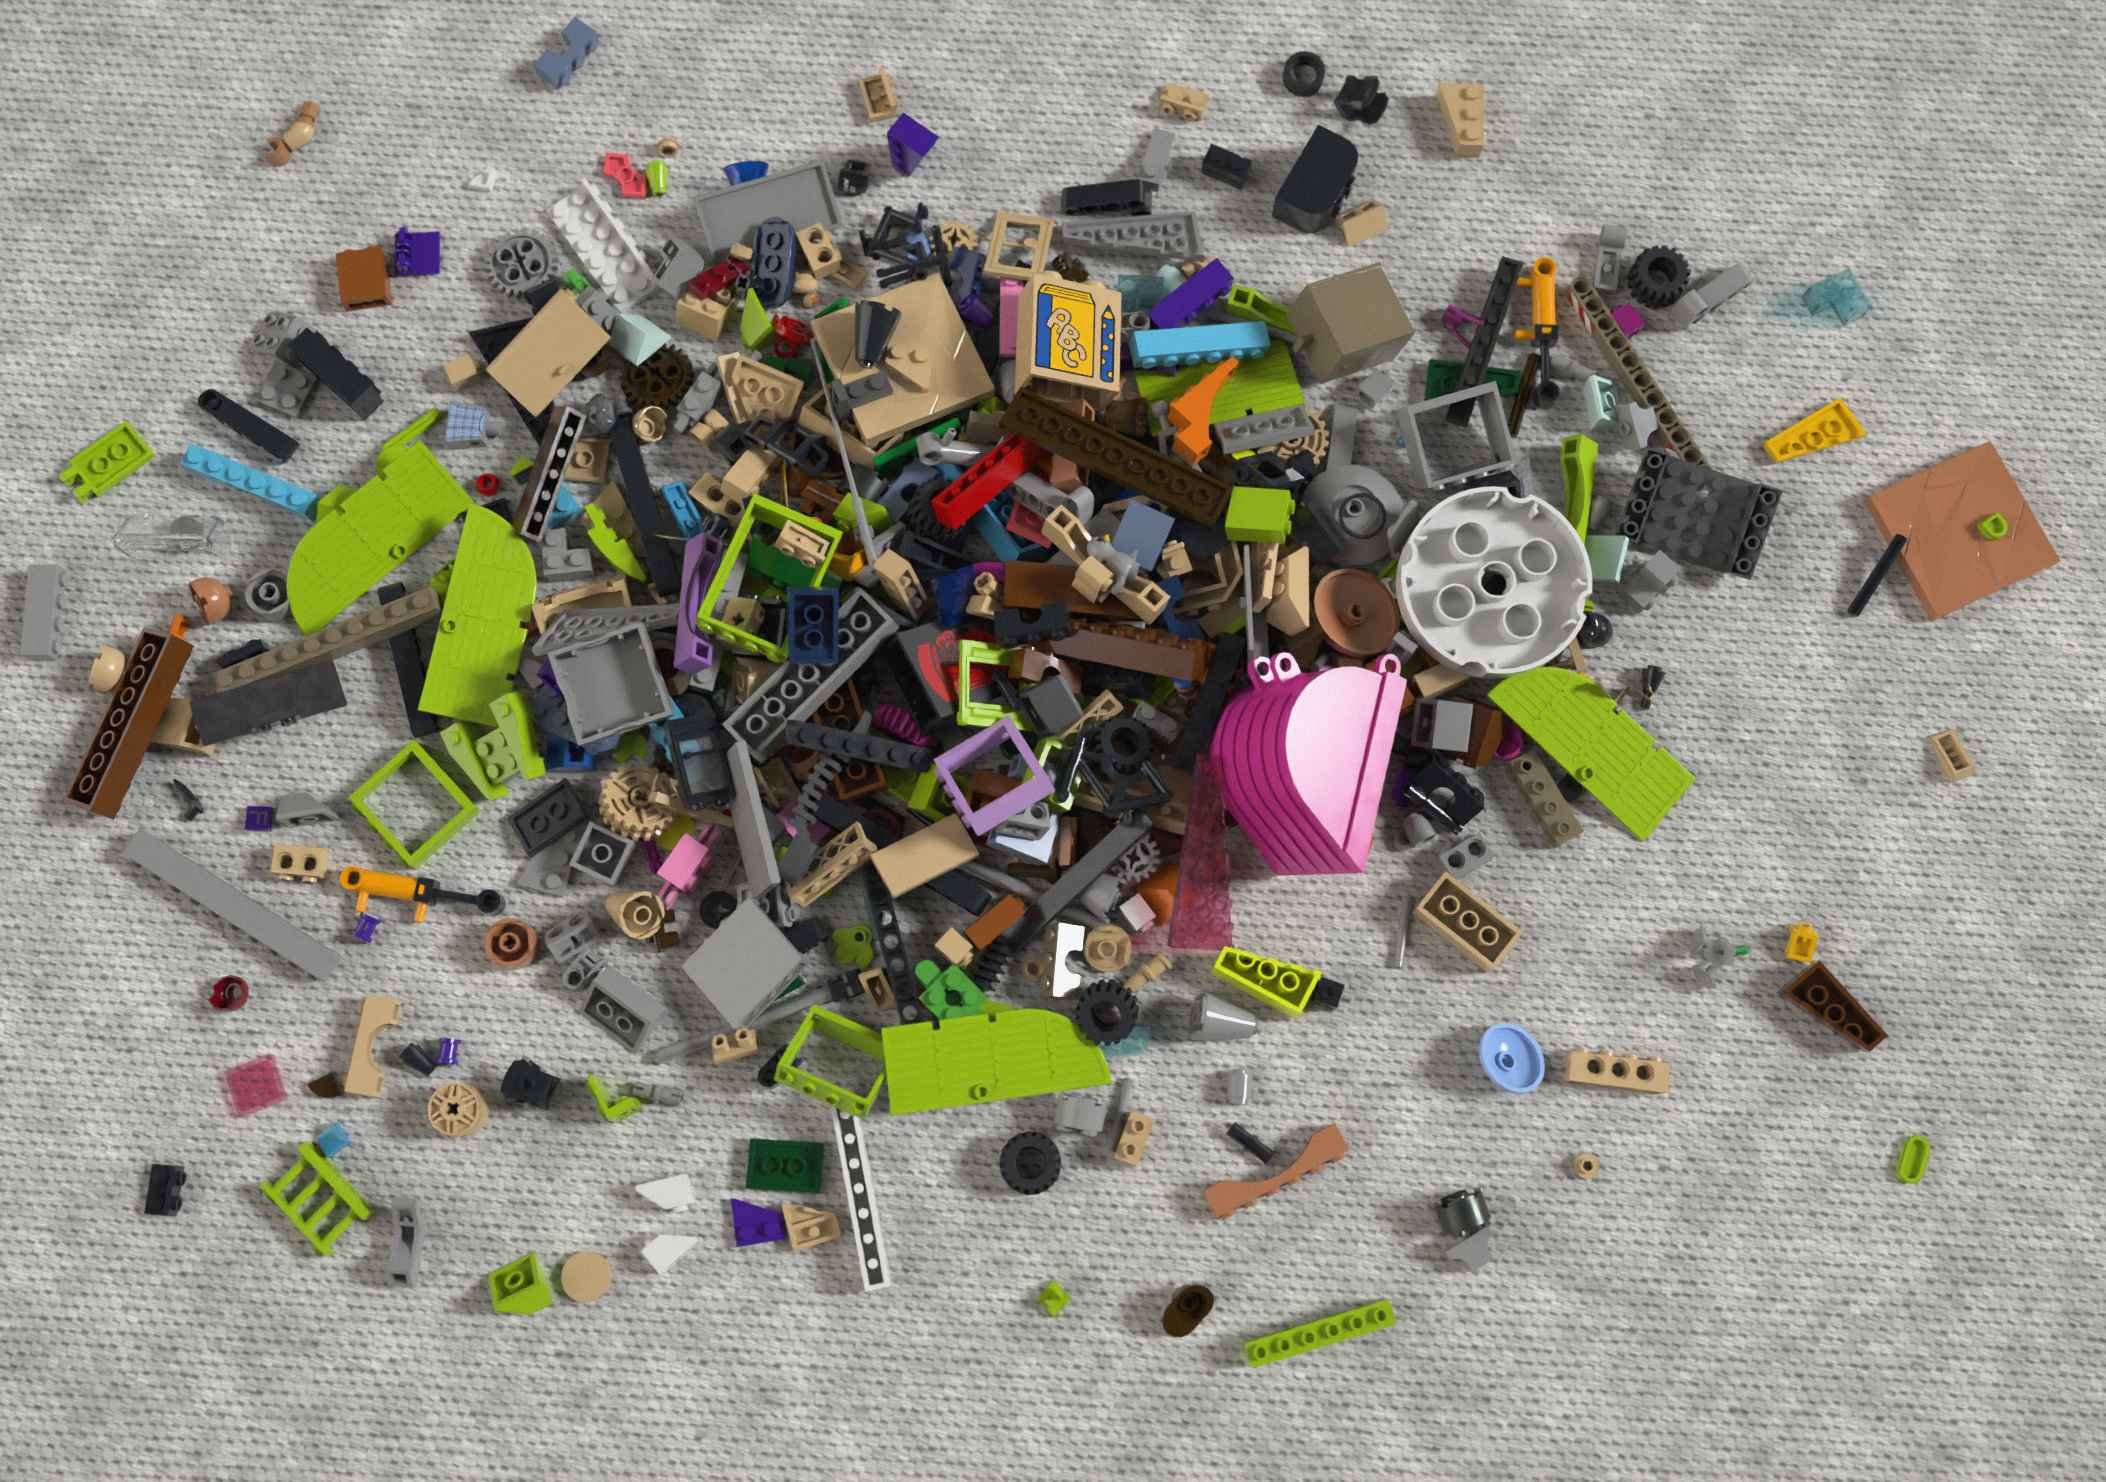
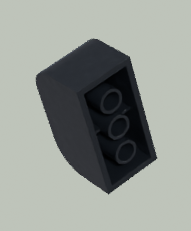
[1271,124,1358,233]

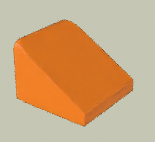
[167,614,189,640]

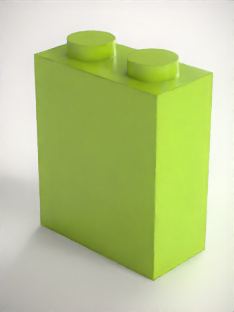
[1225,486,1295,544]

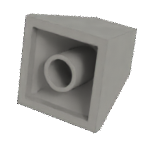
[276,790,340,828]

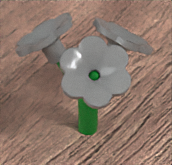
[1690,926,1748,989]

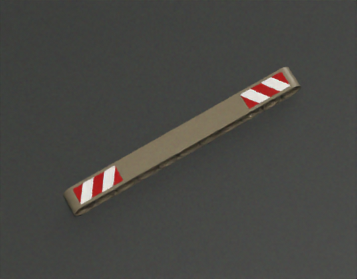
[1566,276,1713,491]

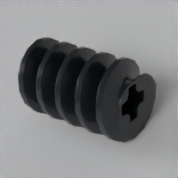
[970,939,1015,992]

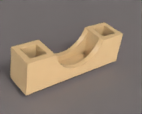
[343,994,402,1098]

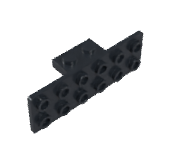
[189,661,347,746]

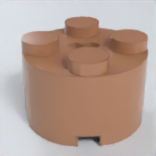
[484,918,540,970]

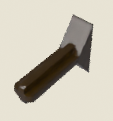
[1007,857,1061,885]

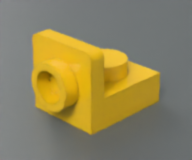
[1784,922,1819,963]

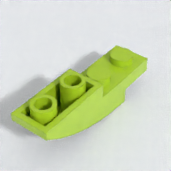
[584,502,649,586]

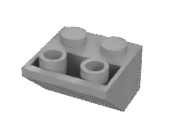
[1411,698,1473,752]

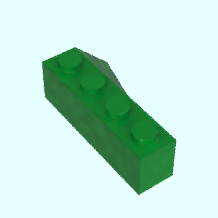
[746,533,847,599]

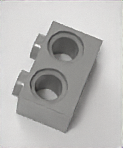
[995,801,1051,840]
[1435,832,1495,880]
[544,909,602,964]

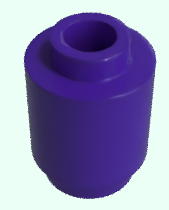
[959,295,993,328]
[1391,771,1419,808]

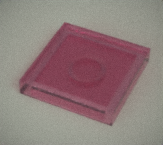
[224,1054,288,1118]

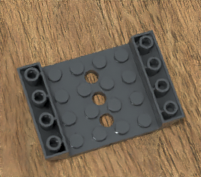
[1615,447,1783,580]

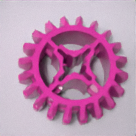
[871,704,933,748]

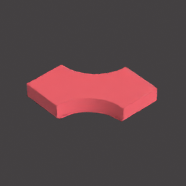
[603,153,648,200]

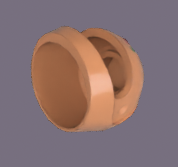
[789,747,830,784]

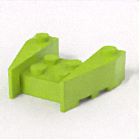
[440,690,546,801]

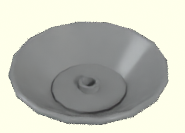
[1300,465,1403,566]

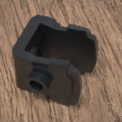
[1334,75,1389,126]
[500,1058,561,1110]

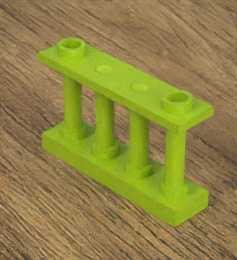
[259,1141,376,1256]

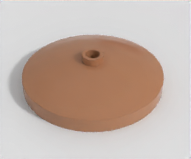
[1310,569,1400,658]

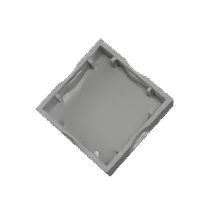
[547,622,676,747]

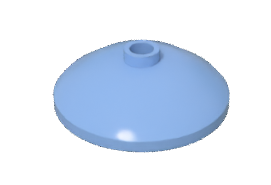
[1479,1023,1545,1094]

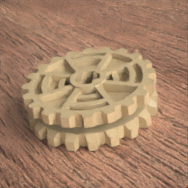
[1253,406,1329,470]
[599,763,680,841]

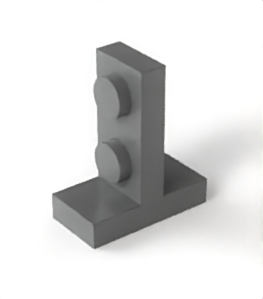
[831,370,893,421]

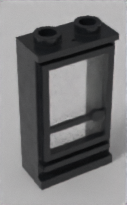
[663,712,735,812]

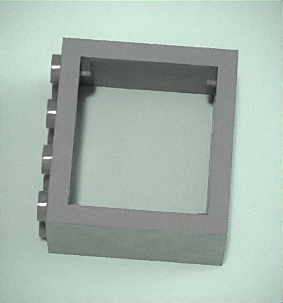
[1396,381,1517,493]

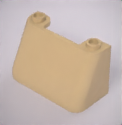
[532,574,634,636]

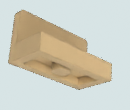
[1334,199,1389,246]

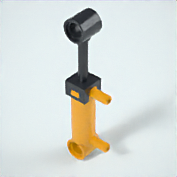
[1514,257,1560,409]
[340,866,506,923]

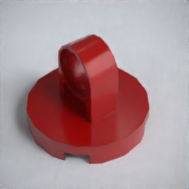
[770,314,815,358]

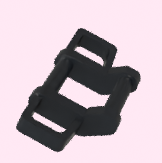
[744,416,830,478]

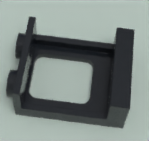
[1230,451,1304,497]

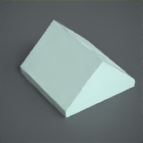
[608,314,671,366]
[1583,375,1622,431]

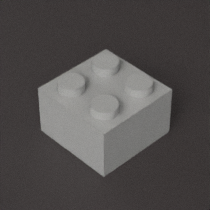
[569,821,638,885]

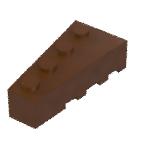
[1777,960,1888,1052]

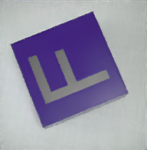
[245,806,274,832]

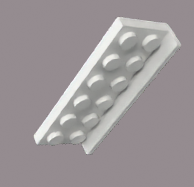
[546,178,661,313]

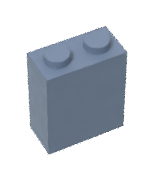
[1111,499,1175,575]

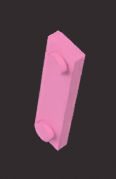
[999,277,1023,358]

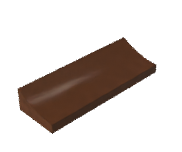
[1002,560,1148,622]

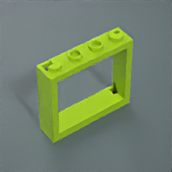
[348,739,481,869]
[774,1004,887,1120]

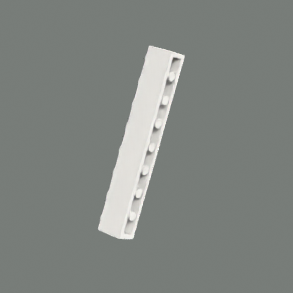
[831,1087,892,1292]

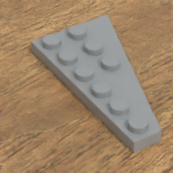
[531,604,680,656]

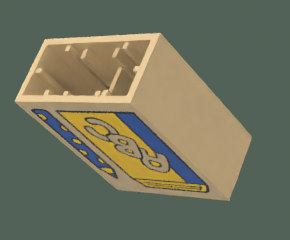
[1015,271,1121,412]

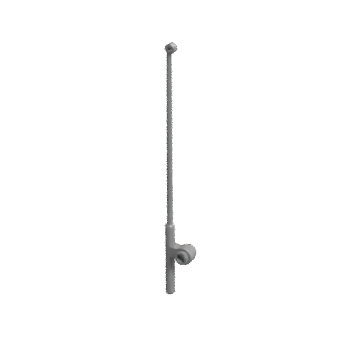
[810,338,877,574]

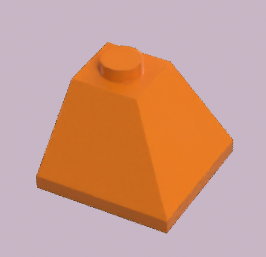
[1132,861,1201,927]

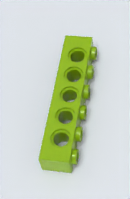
[1242,1299,1397,1369]

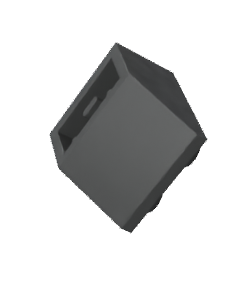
[1016,674,1084,736]

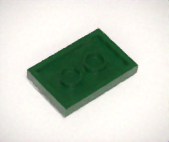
[745,1138,825,1193]

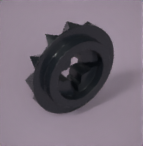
[699,891,737,929]

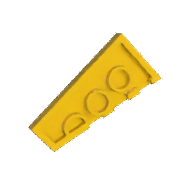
[1763,397,1867,464]

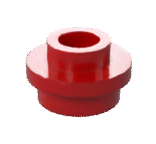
[476,473,500,496]

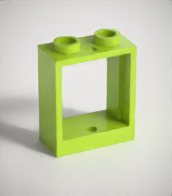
[1021,736,1088,813]

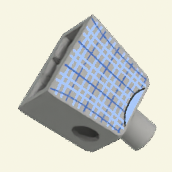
[445,401,502,450]

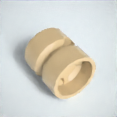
[689,409,729,453]

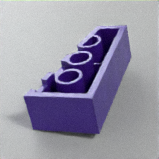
[1147,258,1234,330]

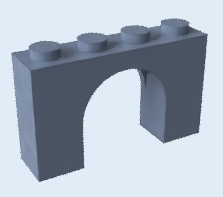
[986,753,1066,865]

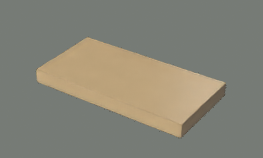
[870,813,979,899]

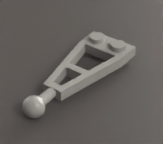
[1151,400,1203,523]

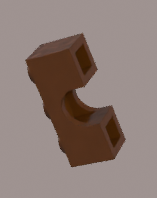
[1008,646,1084,695]

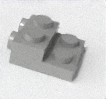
[576,286,622,336]
[737,878,796,930]

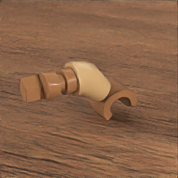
[265,101,320,167]

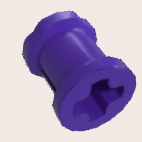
[350,912,381,943]
[435,1038,461,1065]

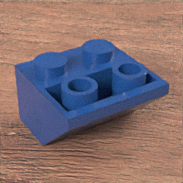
[545,732,595,772]

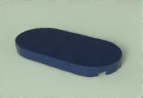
[751,217,796,309]

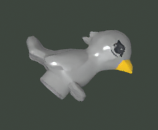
[1087,535,1141,595]

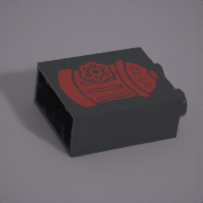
[880,611,1019,738]

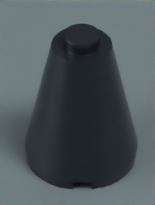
[855,300,902,369]

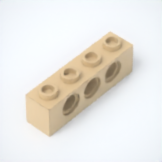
[873,548,931,623]
[1564,1047,1670,1094]

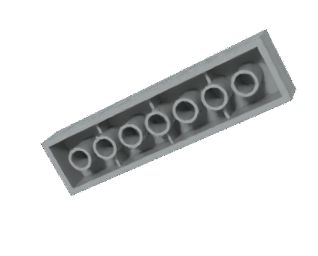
[722,588,899,763]

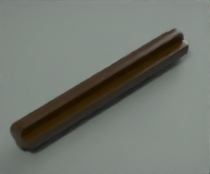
[1507,353,1540,438]

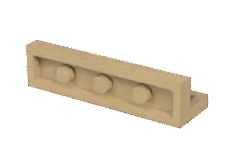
[1045,689,1124,766]
[647,774,736,832]
[784,822,878,908]

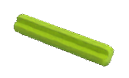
[382,407,443,450]

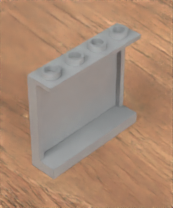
[681,897,812,1030]

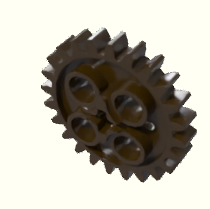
[619,343,695,410]

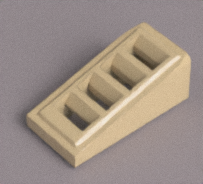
[966,595,1008,620]
[1930,729,1976,783]

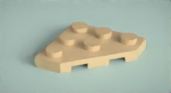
[731,354,805,444]

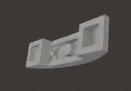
[1326,403,1358,471]

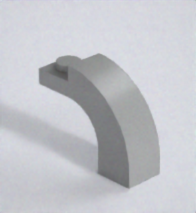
[385,1197,425,1288]

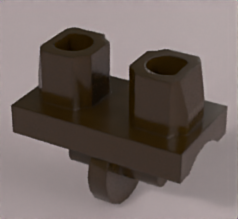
[646,909,680,953]

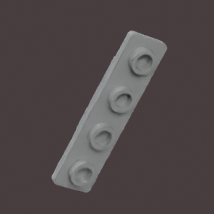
[853,521,931,587]

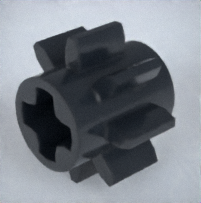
[734,270,763,299]
[702,513,732,540]

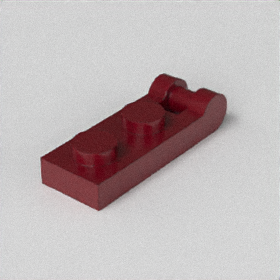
[687,255,750,300]

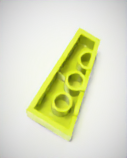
[1210,946,1322,1020]

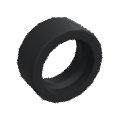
[1282,51,1326,97]

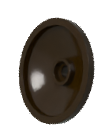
[789,433,855,480]

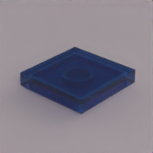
[931,565,981,626]

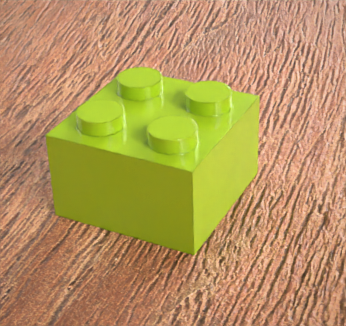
[907,763,971,822]

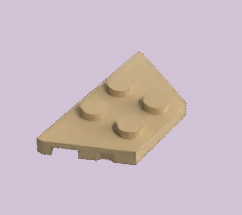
[581,480,647,560]

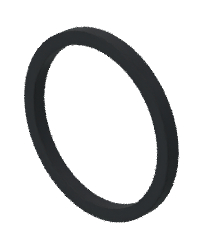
[1339,493,1387,539]

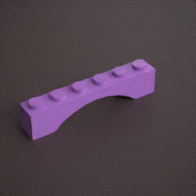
[674,532,722,675]

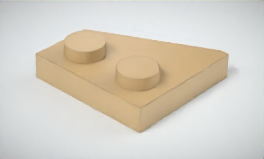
[781,1203,842,1251]

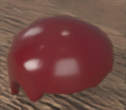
[208,975,249,1012]

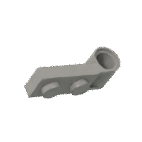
[1592,224,1627,294]

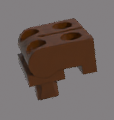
[799,478,846,526]

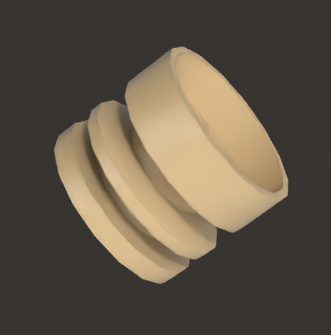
[427,1083,489,1137]

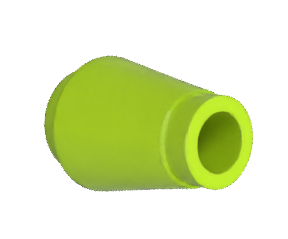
[645,161,668,196]

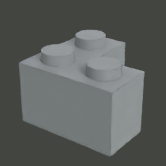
[652,233,705,299]
[542,528,596,583]
[1618,550,1681,614]

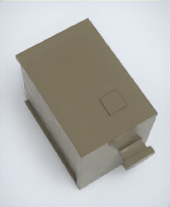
[1286,262,1416,384]

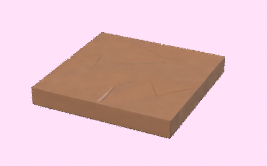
[1864,441,2060,622]

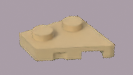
[885,341,935,393]

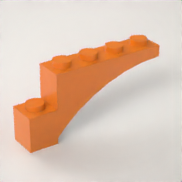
[1167,356,1239,467]

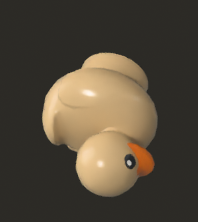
[792,270,820,309]

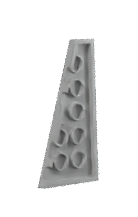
[1062,211,1204,262]

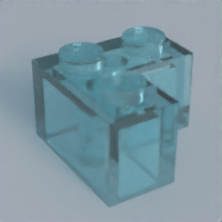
[1801,268,1872,326]
[1117,274,1164,313]

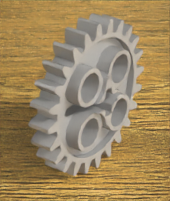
[484,228,559,300]

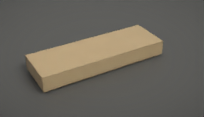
[800,240,869,292]
[715,352,751,425]

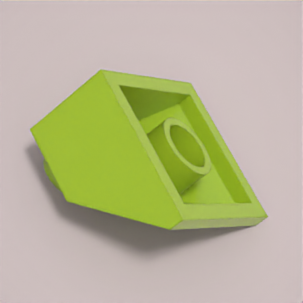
[739,288,776,354]
[833,492,894,536]
[488,1251,553,1315]

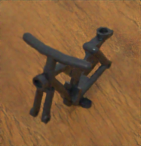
[859,202,953,289]
[1057,722,1180,826]

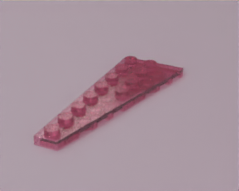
[1167,754,1235,951]

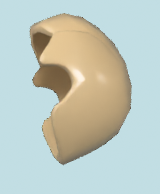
[633,406,668,443]

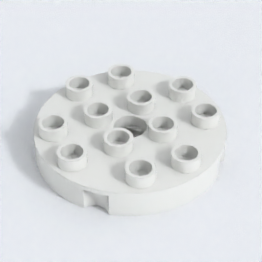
[1396,486,1592,679]

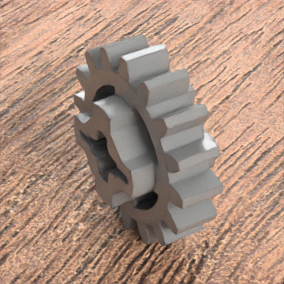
[1111,833,1160,882]

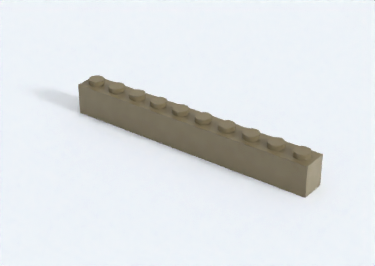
[212,587,444,693]

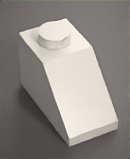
[635,1174,693,1213]
[641,1234,702,1274]

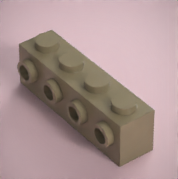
[1505,749,1584,849]

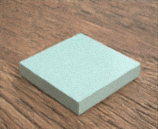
[1584,535,1629,582]

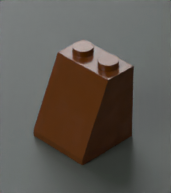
[1435,696,1513,769]

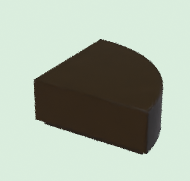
[307,1073,342,1098]

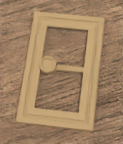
[983,212,1054,280]

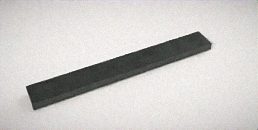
[1444,256,1524,428]

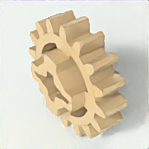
[930,219,979,265]

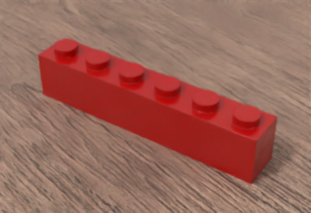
[931,433,1048,530]

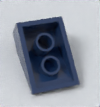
[787,586,839,663]

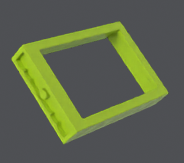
[695,493,843,663]

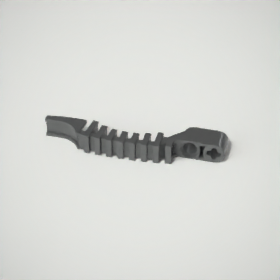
[777,711,873,886]

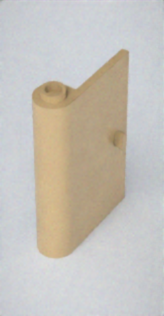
[486,288,611,417]

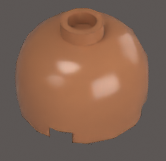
[188,577,233,625]

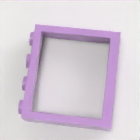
[934,715,1055,836]

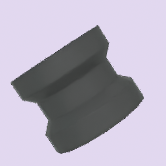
[610,395,633,419]

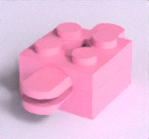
[657,823,723,910]

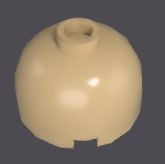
[88,645,127,693]

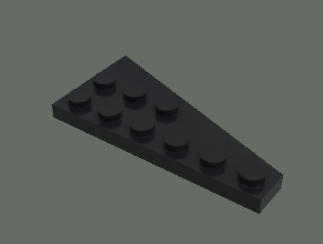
[468,317,556,447]

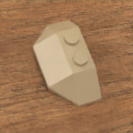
[1264,546,1309,637]

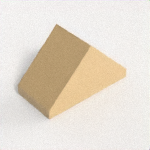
[859,967,896,1012]

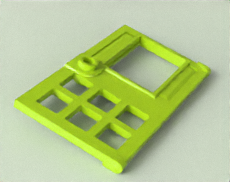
[957,640,1092,734]

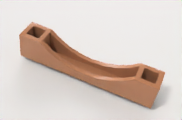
[1202,1123,1349,1220]

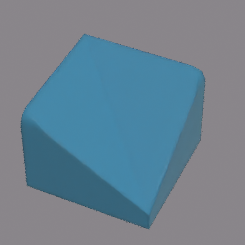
[317,1122,352,1158]

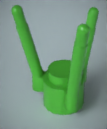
[561,270,611,305]

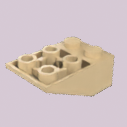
[675,265,742,341]
[151,697,216,756]

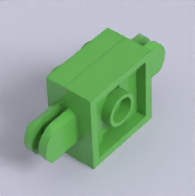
[914,960,990,1022]

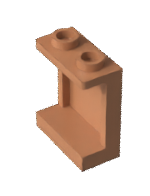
[1011,816,1078,865]

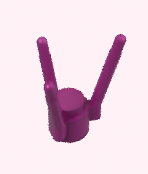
[1441,304,1483,349]

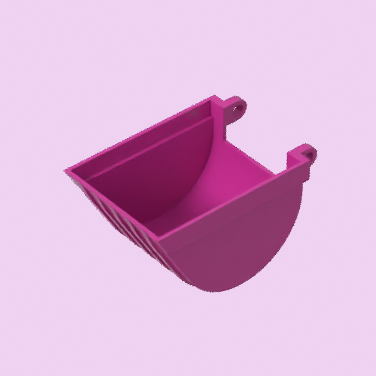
[1209,652,1407,876]

